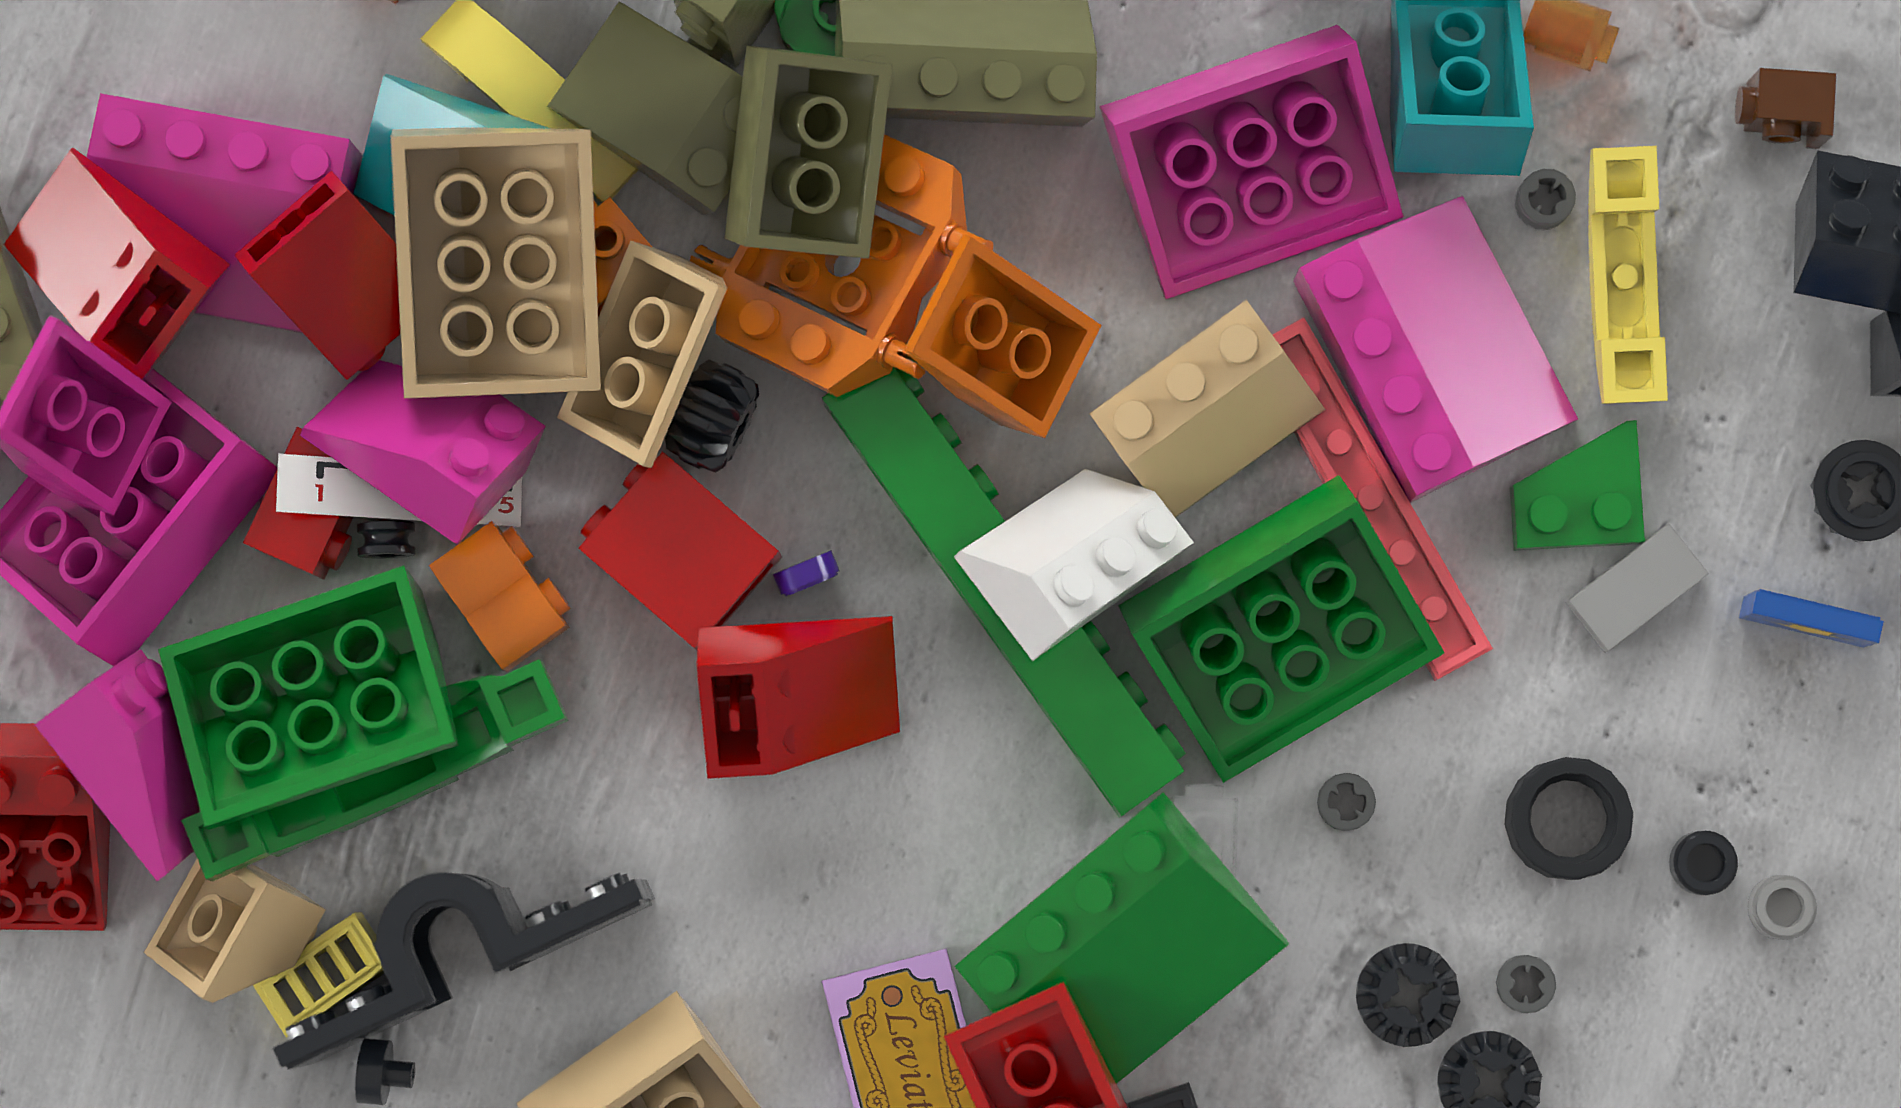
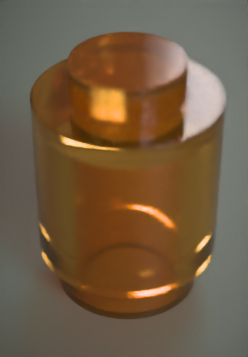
[1523,0,1620,72]

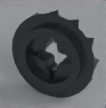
[1810,440,1901,542]
[1356,943,1461,1047]
[1437,1031,1542,1108]

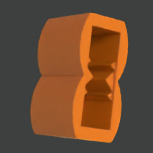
[429,521,571,672]

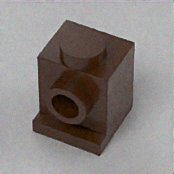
[1735,68,1837,149]

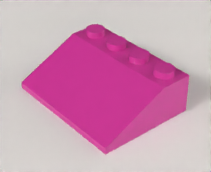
[1099,24,1404,299]
[87,93,362,333]
[1293,195,1578,503]
[0,368,278,666]

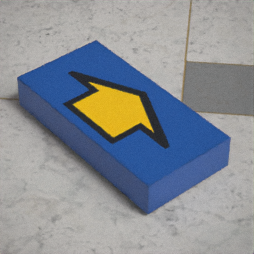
[1739,589,1884,648]

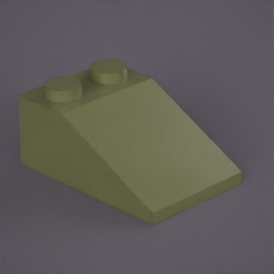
[548,1,743,215]

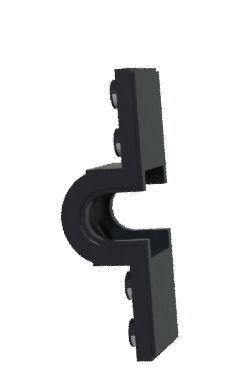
[272,873,655,1070]

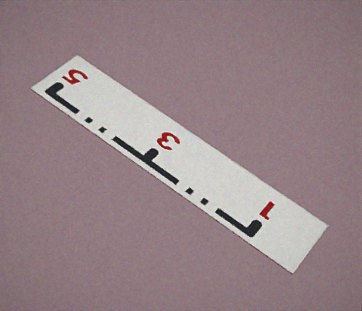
[276,454,522,527]

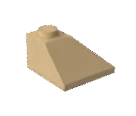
[144,859,326,1003]

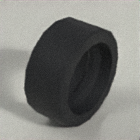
[1504,757,1633,880]

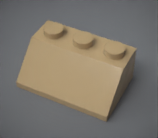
[557,241,727,468]
[1089,299,1326,518]
[516,991,761,1108]

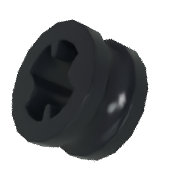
[357,521,416,559]

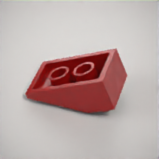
[944,981,1128,1108]

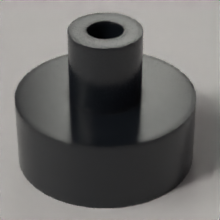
[355,1038,415,1105]

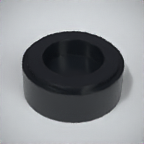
[1669,831,1738,895]

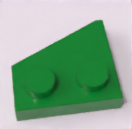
[1510,420,1645,551]

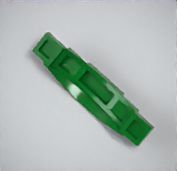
[182,659,569,882]

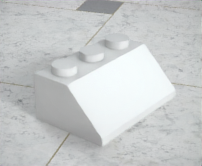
[954,469,1194,661]

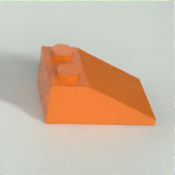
[904,234,1102,438]

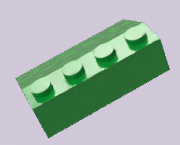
[1118,475,1445,783]
[158,565,458,830]
[954,792,1289,1084]

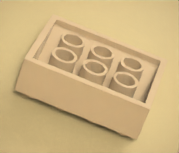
[391,128,601,398]

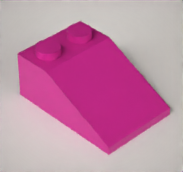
[0,316,171,515]
[300,360,546,545]
[35,649,201,881]

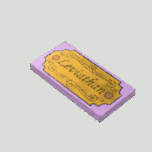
[822,948,976,1108]

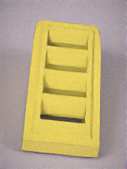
[253,912,385,1038]

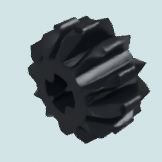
[665,360,759,473]

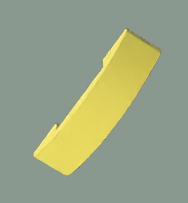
[420,0,638,202]
[1588,146,1668,404]

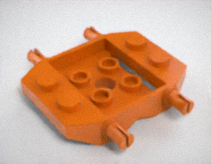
[690,134,993,397]

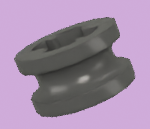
[1515,169,1576,230]
[1317,773,1376,831]
[1496,955,1556,1014]

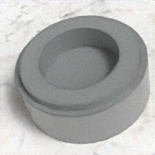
[1748,875,1817,940]

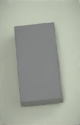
[1565,524,1709,653]

